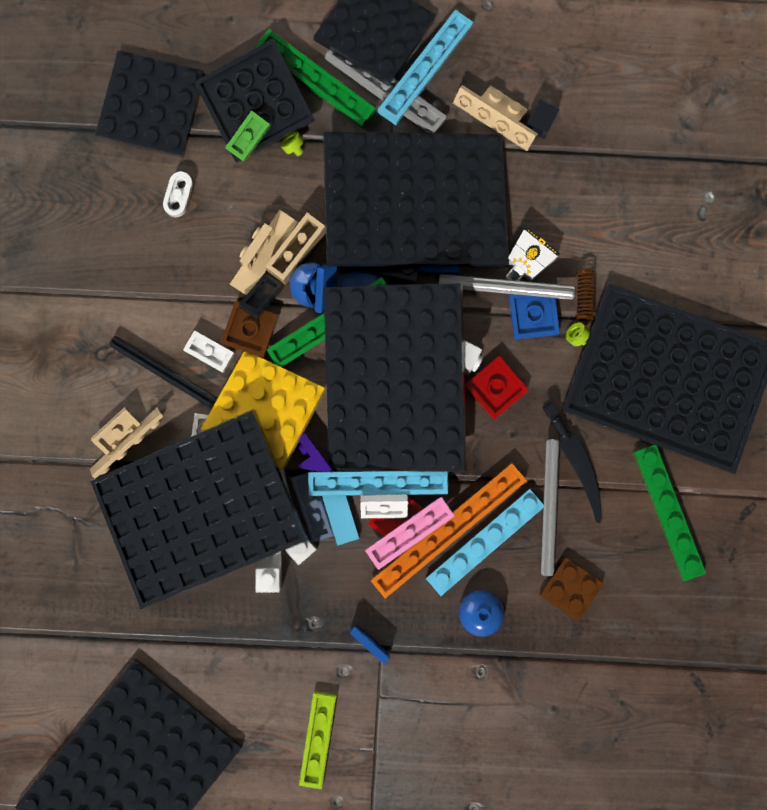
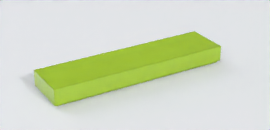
[299,691,337,789]

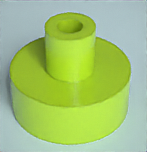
[280,132,304,156]
[566,322,590,347]

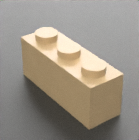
[265,213,326,285]

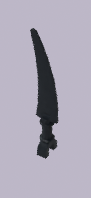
[542,403,602,523]

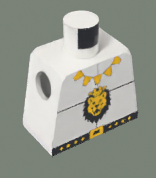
[505,226,560,281]

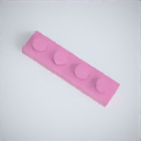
[365,497,454,570]

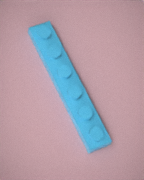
[378,10,474,125]
[308,471,448,496]
[426,489,544,596]

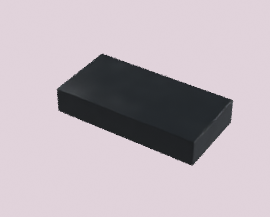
[239,272,284,319]

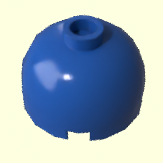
[289,262,324,308]
[458,590,505,637]

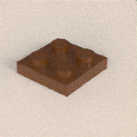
[220,301,279,358]
[539,557,604,622]

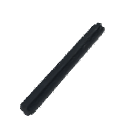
[109,336,218,409]

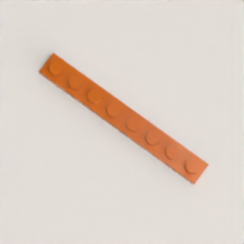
[371,463,527,599]

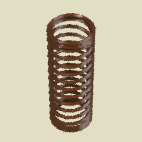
[576,269,595,321]

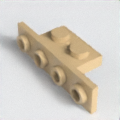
[453,85,537,151]
[230,210,298,295]
[90,407,163,479]

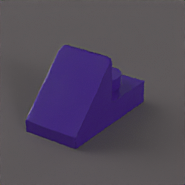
[296,433,332,472]

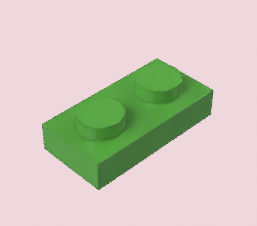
[225,111,271,162]

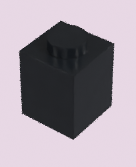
[526,99,560,140]

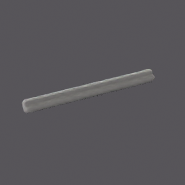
[439,274,575,300]
[541,439,559,576]

